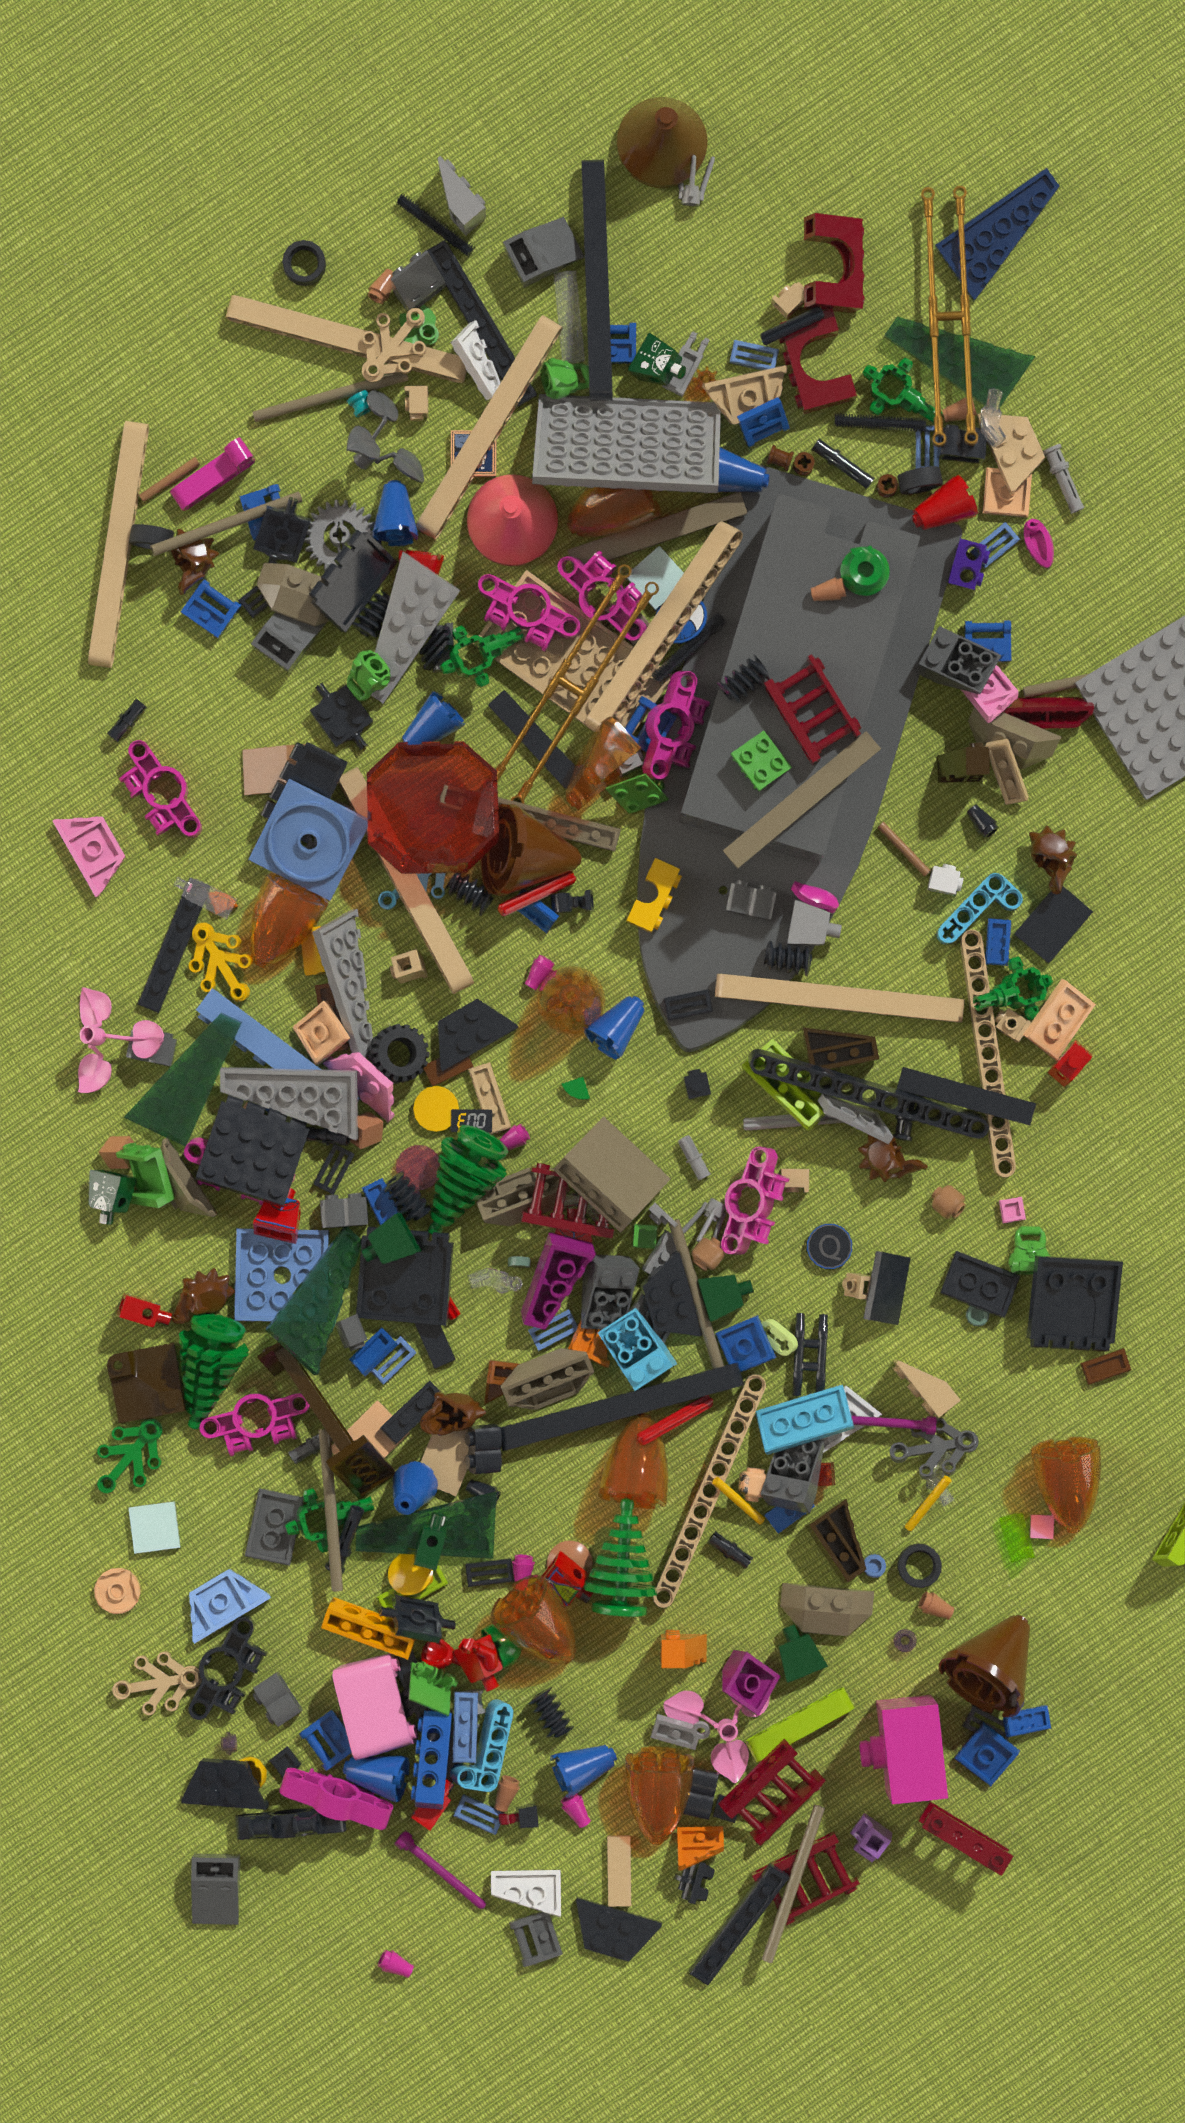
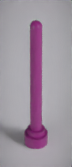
[852,1416,936,1435]
[394,1830,486,1909]

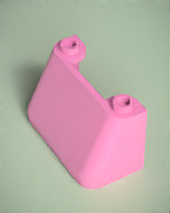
[332,1653,418,1760]

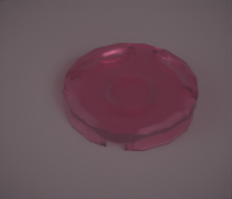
[396,1145,440,1190]

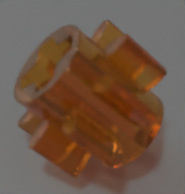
[692,366,717,396]

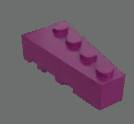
[521,1232,596,1330]

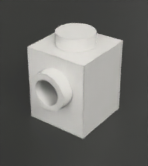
[927,864,963,896]

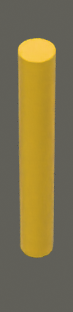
[905,1475,952,1531]
[712,1477,765,1525]

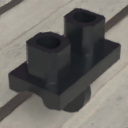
[674,1861,715,1904]

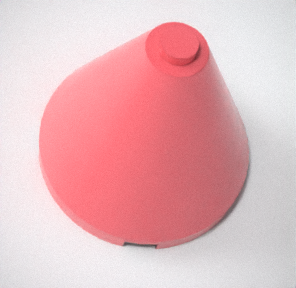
[467,475,558,566]

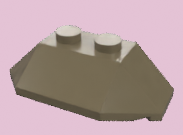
[256,563,329,627]
[968,707,1061,770]
[161,1138,219,1217]
[477,1165,570,1226]
[501,1348,594,1410]
[780,1583,874,1636]

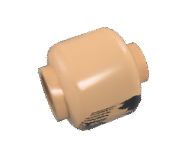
[738,1467,767,1502]

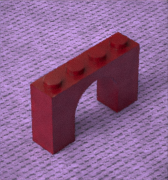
[804,213,865,313]
[778,308,857,414]

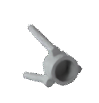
[678,155,715,206]
[682,1198,726,1242]

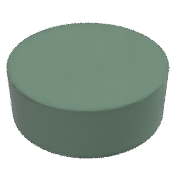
[508,1256,531,1268]
[966,1306,989,1326]

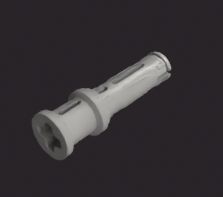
[1043,444,1085,514]

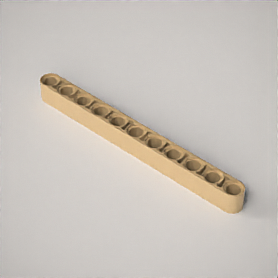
[225,295,467,383]
[416,315,563,540]
[88,421,149,668]
[586,521,743,737]
[338,767,474,994]
[960,930,1016,1178]
[715,974,965,1023]
[653,1374,766,1608]

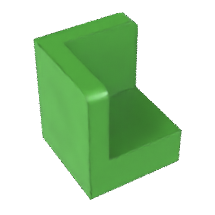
[633,1224,657,1249]

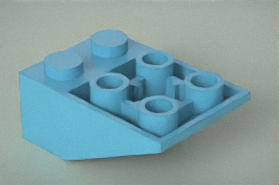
[598,1308,677,1391]

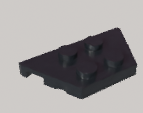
[438,999,519,1072]
[640,1251,702,1336]
[181,1758,269,1810]
[576,1897,662,1962]

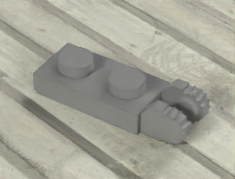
[662,331,710,397]

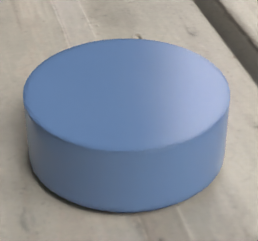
[864,1554,886,1578]

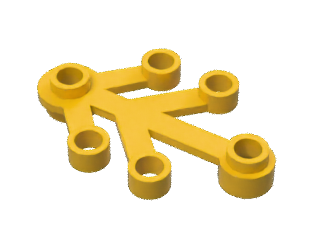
[189,922,253,1002]

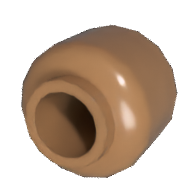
[931,1185,966,1219]
[691,1237,725,1272]

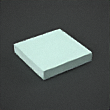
[627,546,684,611]
[129,1501,181,1554]

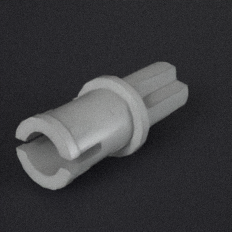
[678,1135,711,1181]

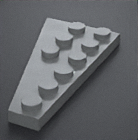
[371,552,460,703]
[312,909,373,1058]
[220,1067,358,1140]

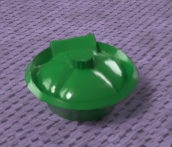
[840,545,890,596]

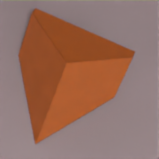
[484,1359,519,1405]

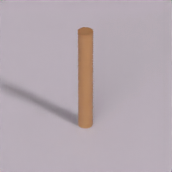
[139,457,200,502]
[877,821,931,877]

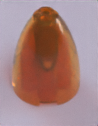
[566,487,662,537]
[250,872,329,968]
[537,966,606,1034]
[598,1413,668,1509]
[1031,1437,1101,1533]
[490,1574,576,1664]
[625,1746,695,1845]

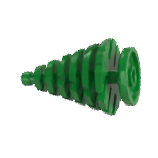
[428,1125,509,1235]
[179,1313,249,1430]
[584,1498,657,1617]

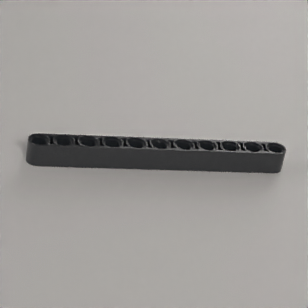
[581,159,613,401]
[748,1049,989,1139]
[500,1362,744,1451]

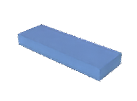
[453,1692,478,1763]

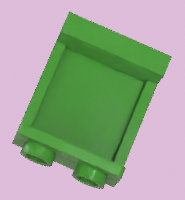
[116,1143,175,1208]

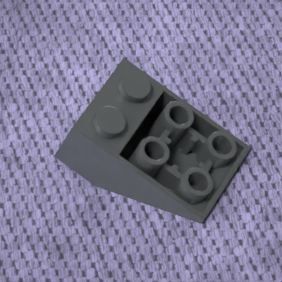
[503,217,585,288]
[390,250,446,311]
[251,612,327,674]
[918,626,1001,694]
[581,1255,640,1329]
[761,1439,825,1514]
[191,1853,240,1925]

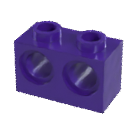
[948,538,990,590]

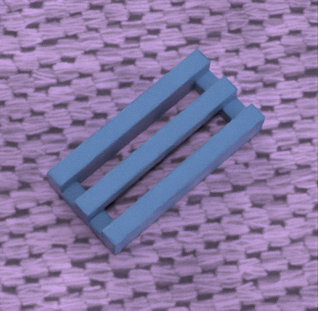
[730,340,779,370]
[916,426,939,469]
[970,522,1020,569]
[528,1309,578,1351]
[371,1336,417,1385]
[454,1794,504,1835]

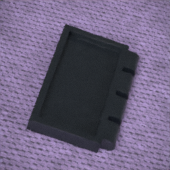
[309,530,397,632]
[261,742,348,843]

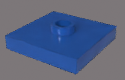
[715,1315,776,1372]
[954,1722,1020,1787]

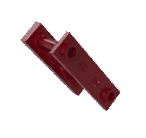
[763,654,862,765]
[520,1163,614,1239]
[718,1739,826,1846]
[918,1800,1014,1876]
[751,1831,860,1926]

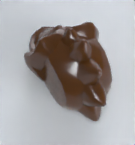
[171,528,219,595]
[1029,825,1077,895]
[858,1134,928,1182]
[171,1268,235,1324]
[420,1392,486,1436]

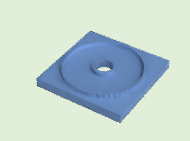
[248,779,371,901]
[234,1229,329,1322]

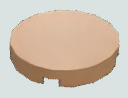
[94,1568,141,1614]

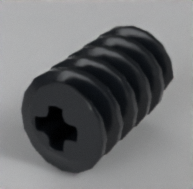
[351,589,390,639]
[717,655,770,703]
[444,869,495,916]
[763,941,813,977]
[383,1171,431,1221]
[528,1687,574,1738]

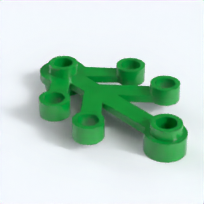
[97,1418,163,1493]

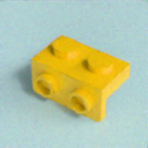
[300,926,326,976]

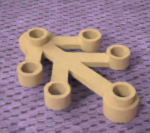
[362,308,426,382]
[112,1651,202,1715]

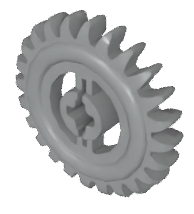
[304,499,375,571]

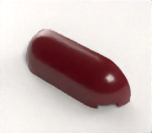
[1003,697,1094,729]

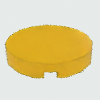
[413,1086,459,1132]

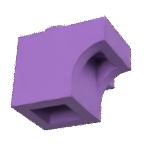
[850,1813,892,1862]

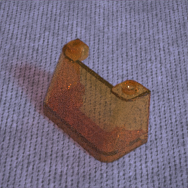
[566,716,641,811]

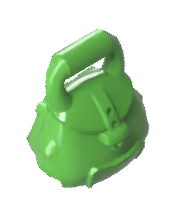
[540,358,589,399]
[347,650,391,701]
[1008,1226,1051,1275]

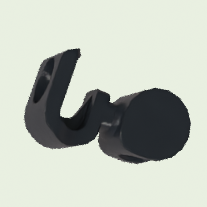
[551,890,594,914]

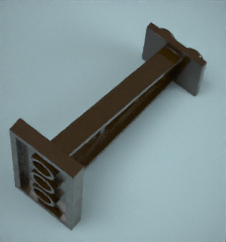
[257,1330,396,1500]

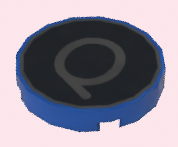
[807,1224,852,1269]

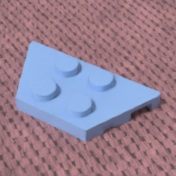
[189,1569,271,1644]

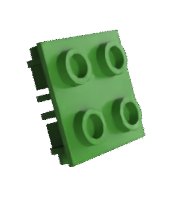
[731,731,792,792]
[606,774,669,814]
[409,1661,458,1716]

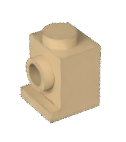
[771,282,804,319]
[405,386,429,421]
[390,949,428,984]
[994,1008,1031,1043]
[780,1169,809,1193]
[842,1273,871,1299]

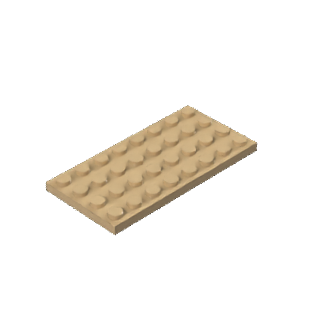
[473,570,672,750]

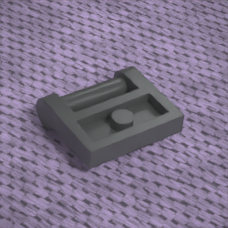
[509,1912,563,1967]

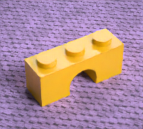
[626,858,682,933]

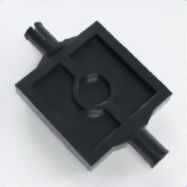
[253,497,311,564]
[309,682,373,751]
[379,1595,456,1643]

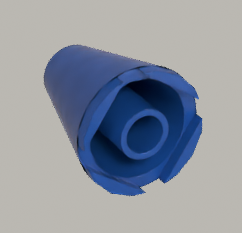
[718,447,770,492]
[372,480,418,546]
[402,691,465,753]
[584,996,645,1060]
[392,1461,438,1515]
[550,1745,617,1799]
[343,1756,410,1802]

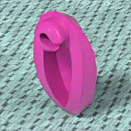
[1023,519,1054,568]
[791,881,839,913]

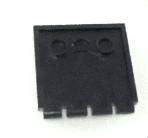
[196,1095,309,1208]
[356,1227,454,1326]
[1026,1255,1123,1352]

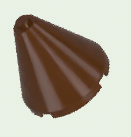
[617,97,708,188]
[481,804,581,896]
[939,1615,1030,1717]

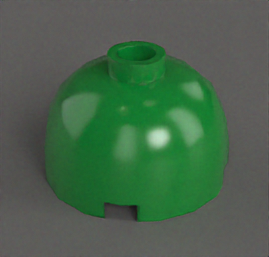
[481,1623,524,1670]

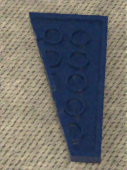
[935,168,1060,302]

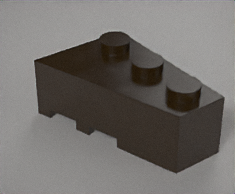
[937,743,990,783]
[802,1027,879,1070]
[804,1499,867,1583]

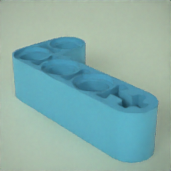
[936,873,1023,945]
[450,1699,513,1792]

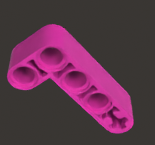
[170,437,256,511]

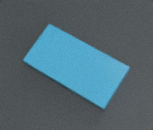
[755,1385,855,1455]

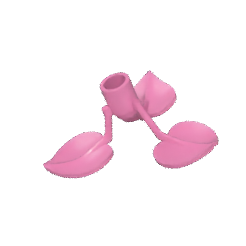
[78,988,164,1093]
[663,1691,770,1783]

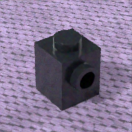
[683,1069,711,1100]

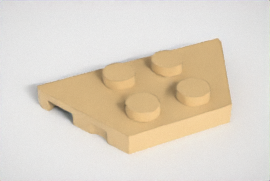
[702,365,787,424]
[976,413,1045,495]

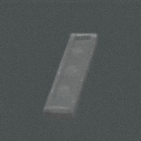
[553,271,585,363]

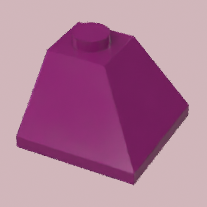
[722,1650,780,1716]

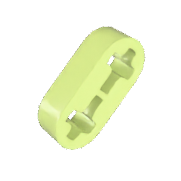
[761,1319,798,1356]

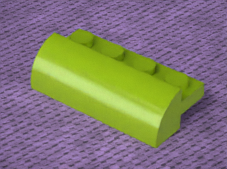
[741,1039,833,1131]

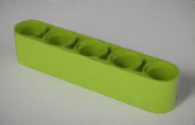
[745,1687,855,1762]

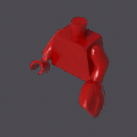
[421,1634,502,1692]

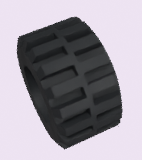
[368,1024,430,1084]

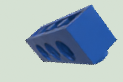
[411,1711,452,1810]

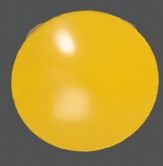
[388,1551,433,1597]

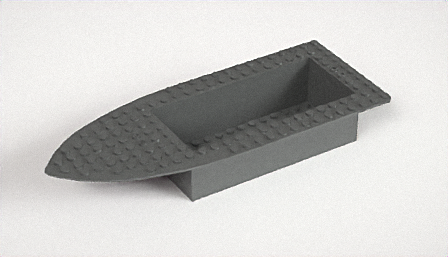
[637,463,962,1052]

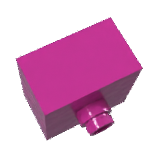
[859,1695,948,1804]

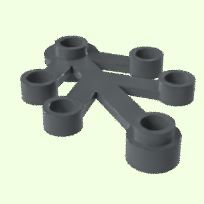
[890,1418,979,1480]

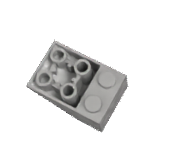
[438,156,486,236]

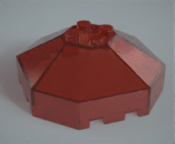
[366,741,499,874]

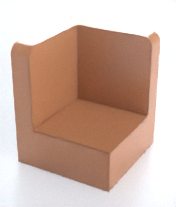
[350,1112,384,1149]
[99,1136,134,1169]

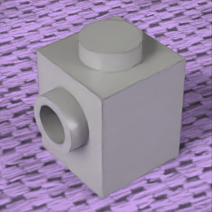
[610,744,644,778]

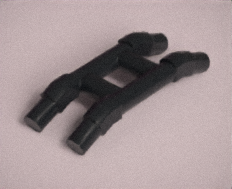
[792,1313,828,1396]

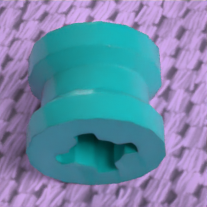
[347,390,372,418]

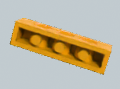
[321,1597,416,1660]

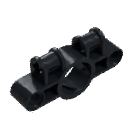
[188,1616,268,1720]
[235,1808,347,1840]

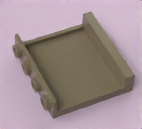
[553,1116,671,1233]

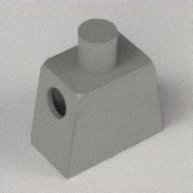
[786,900,842,946]

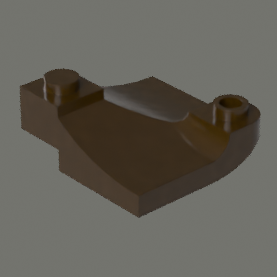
[107,1342,186,1423]

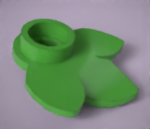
[399,305,439,346]

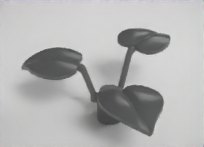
[346,390,424,484]

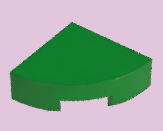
[562,1077,590,1100]

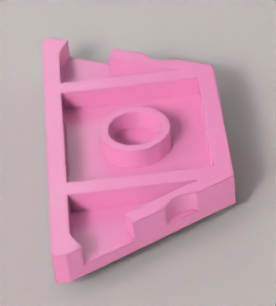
[961,665,1018,723]
[53,817,126,898]
[323,1052,395,1122]

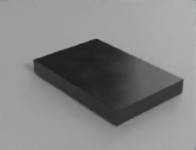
[1014,886,1093,964]
[864,1251,911,1325]
[940,1251,1020,1319]

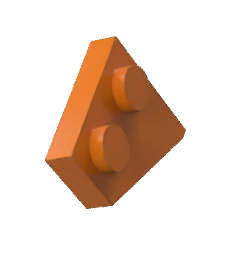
[568,1320,610,1368]
[677,1826,724,1871]

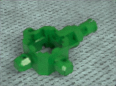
[862,358,942,424]
[440,625,525,688]
[973,956,1053,1020]
[285,1488,374,1553]

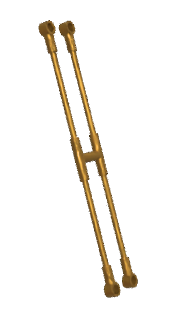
[921,185,978,447]
[484,564,659,804]

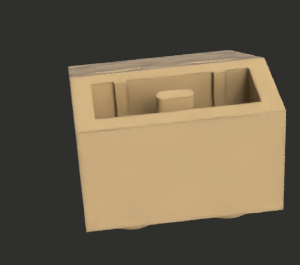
[893,1359,961,1417]

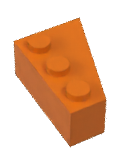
[661,1629,707,1668]

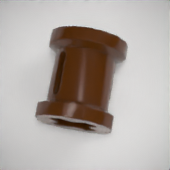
[766,445,794,471]
[793,452,815,476]
[876,474,898,498]

